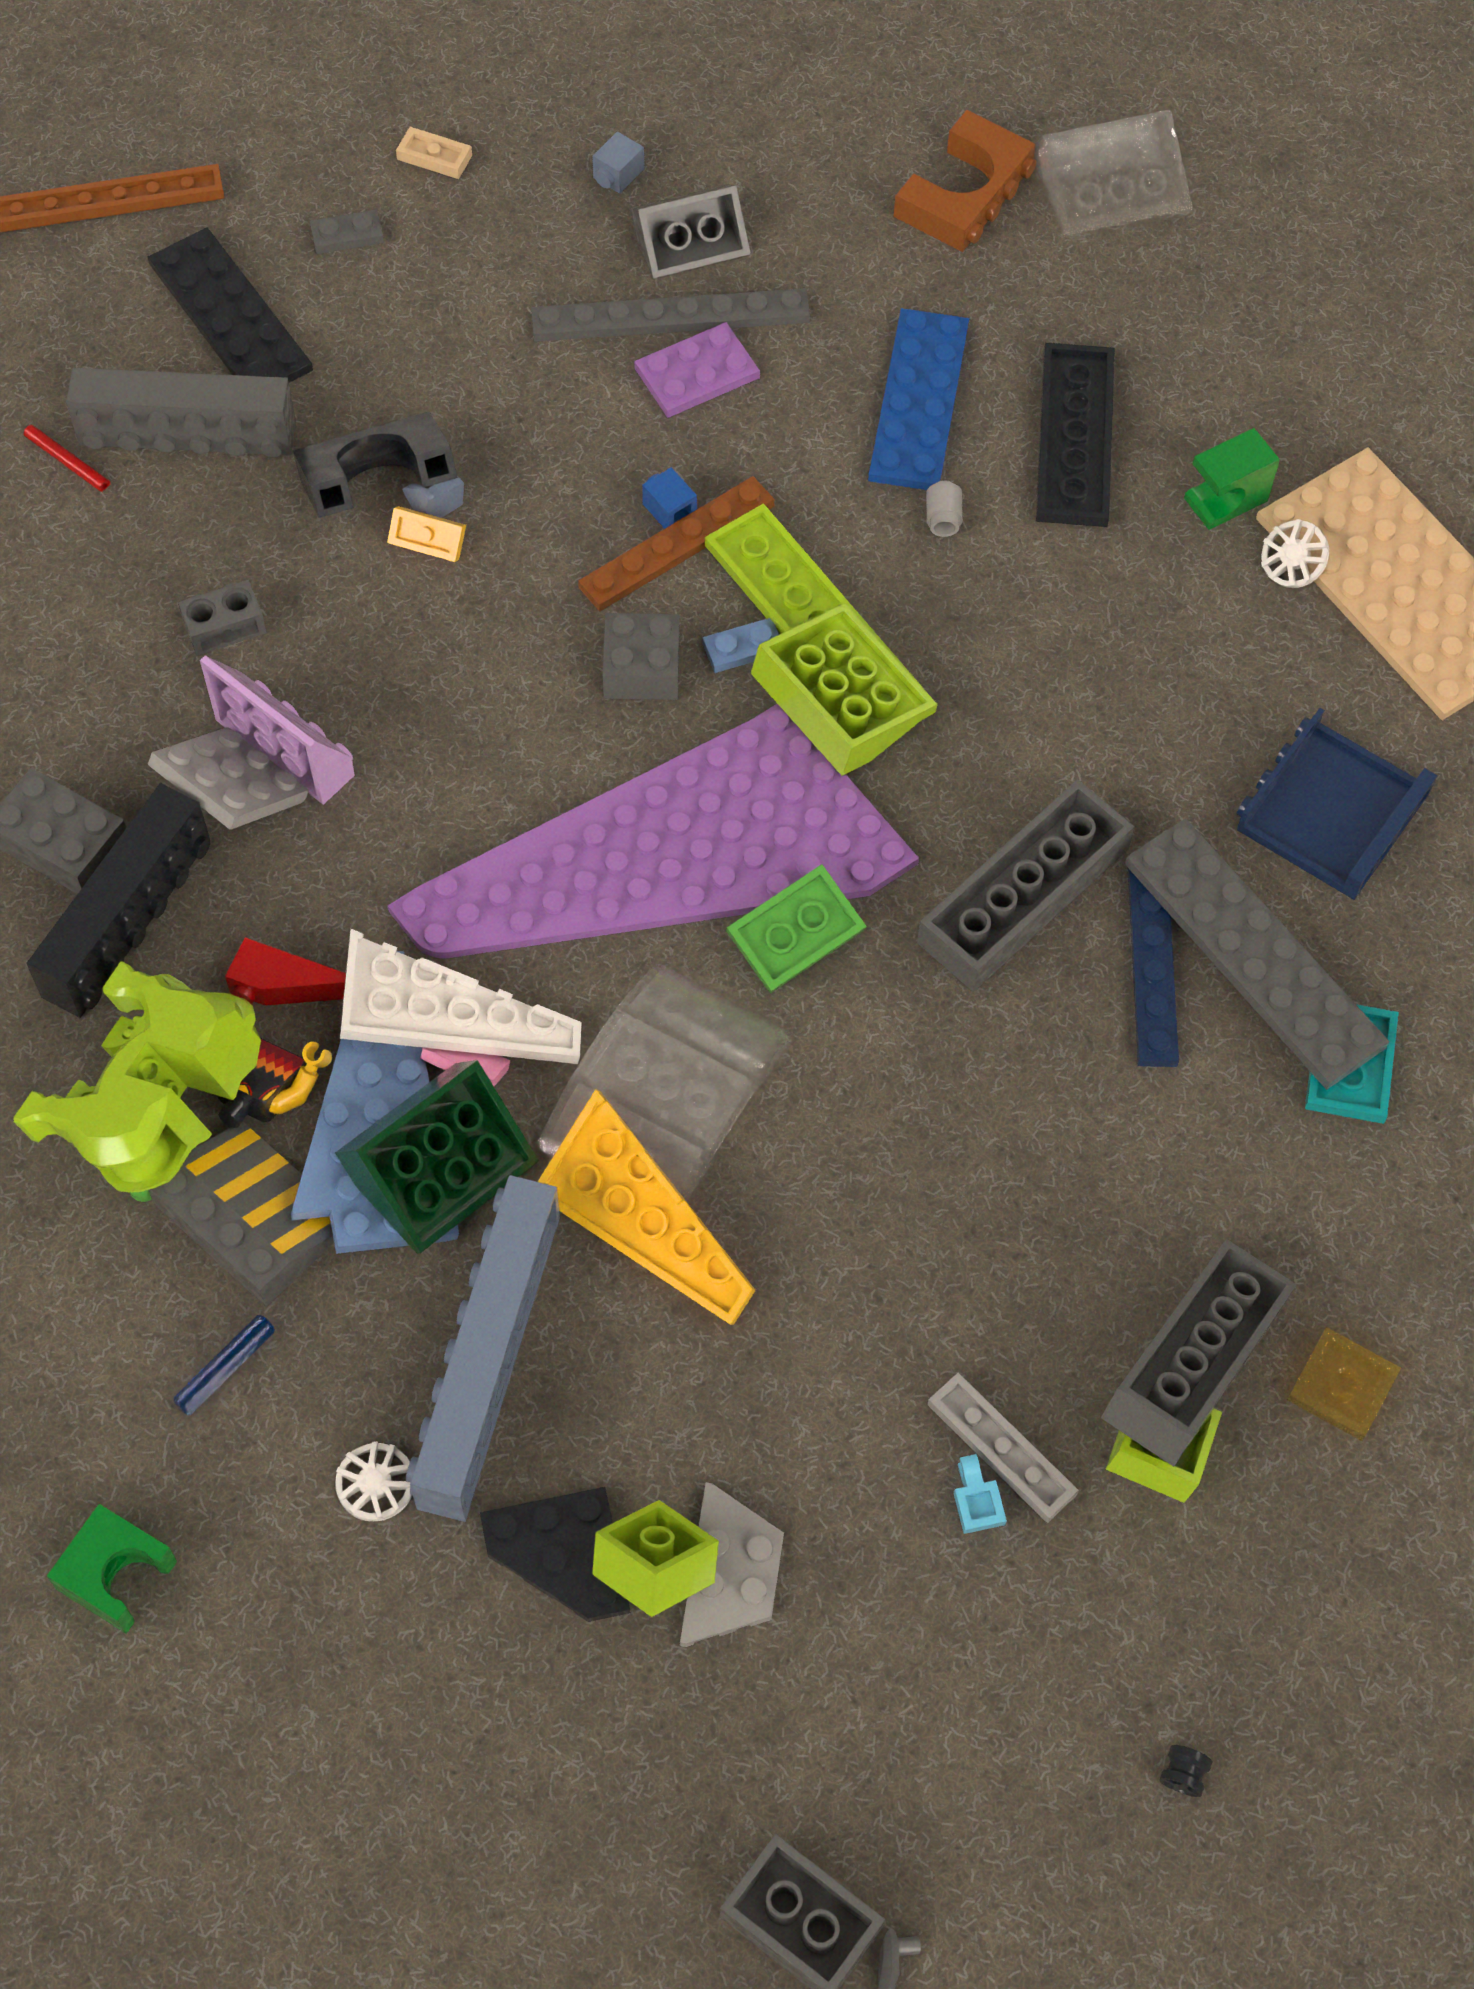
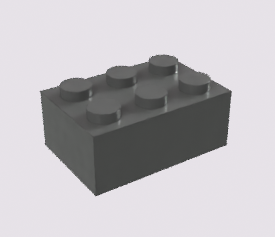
[0,768,126,894]
[720,1834,886,1989]

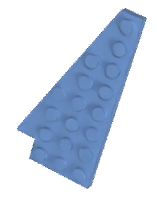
[291,951,459,1254]

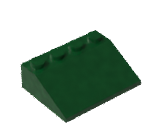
[335,1060,539,1254]

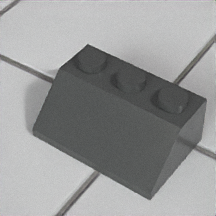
[630,184,751,279]

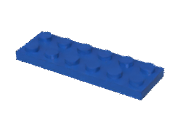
[868,308,969,490]

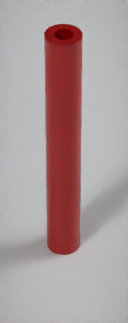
[24,425,110,492]

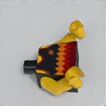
[218,1038,332,1128]

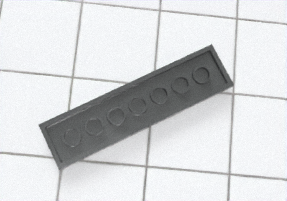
[1125,818,1390,1090]

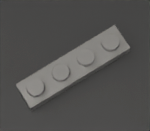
[927,1373,1079,1523]

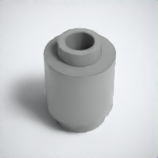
[926,481,963,537]

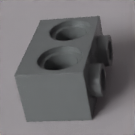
[178,580,267,656]

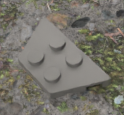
[680,1482,784,1647]

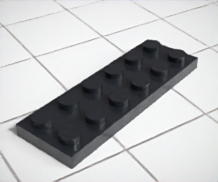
[147,227,313,383]
[1036,342,1115,527]

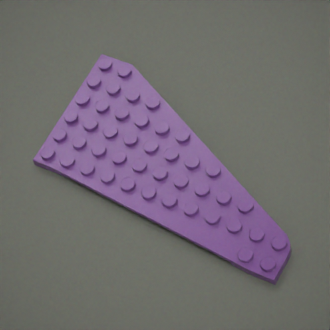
[388,704,919,958]

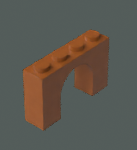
[894,110,1036,252]

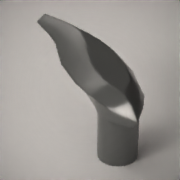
[878,1928,921,1989]

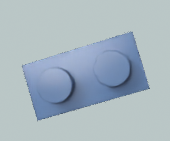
[702,618,779,673]

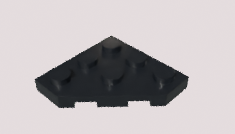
[480,1487,631,1622]

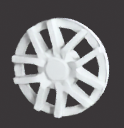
[1261,519,1329,588]
[335,1441,412,1521]

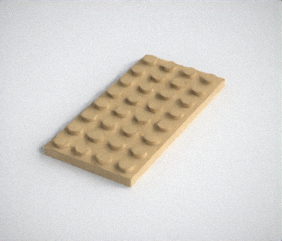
[1256,447,1474,720]

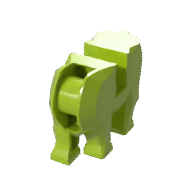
[14,962,261,1192]

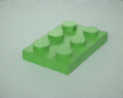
[726,864,867,994]

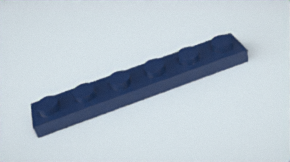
[1128,854,1179,1067]

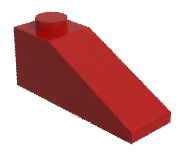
[225,937,346,1006]

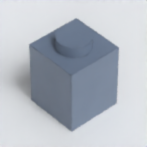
[592,132,644,193]

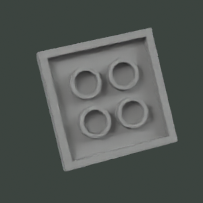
[148,727,309,830]

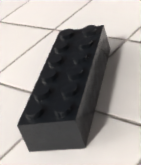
[26,783,210,1018]

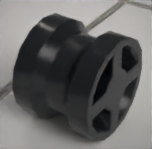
[1159,1745,1213,1797]

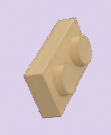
[396,127,472,179]

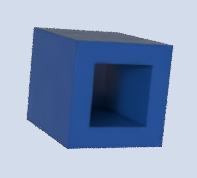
[642,467,697,529]

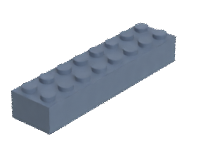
[406,1175,560,1522]

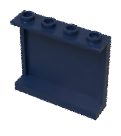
[1236,708,1438,900]

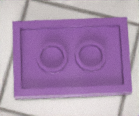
[634,322,760,418]

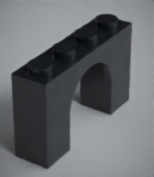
[293,411,458,518]

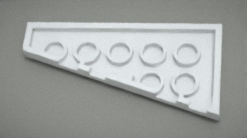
[340,929,581,1064]

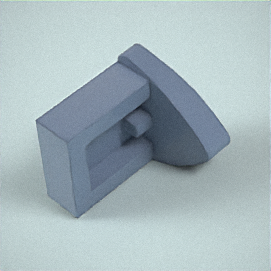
[402,476,464,518]

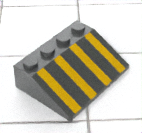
[148,1122,334,1307]

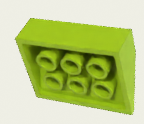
[751,603,937,776]

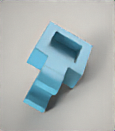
[953,1454,1007,1534]

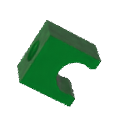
[1184,428,1280,530]
[47,1504,177,1634]

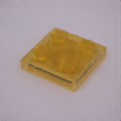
[1287,1327,1401,1441]

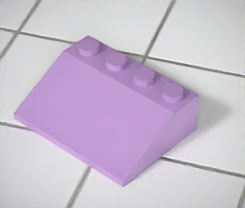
[200,656,355,805]

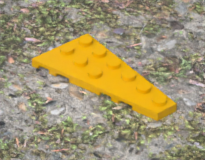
[538,1089,755,1325]

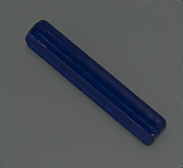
[173,1315,275,1415]

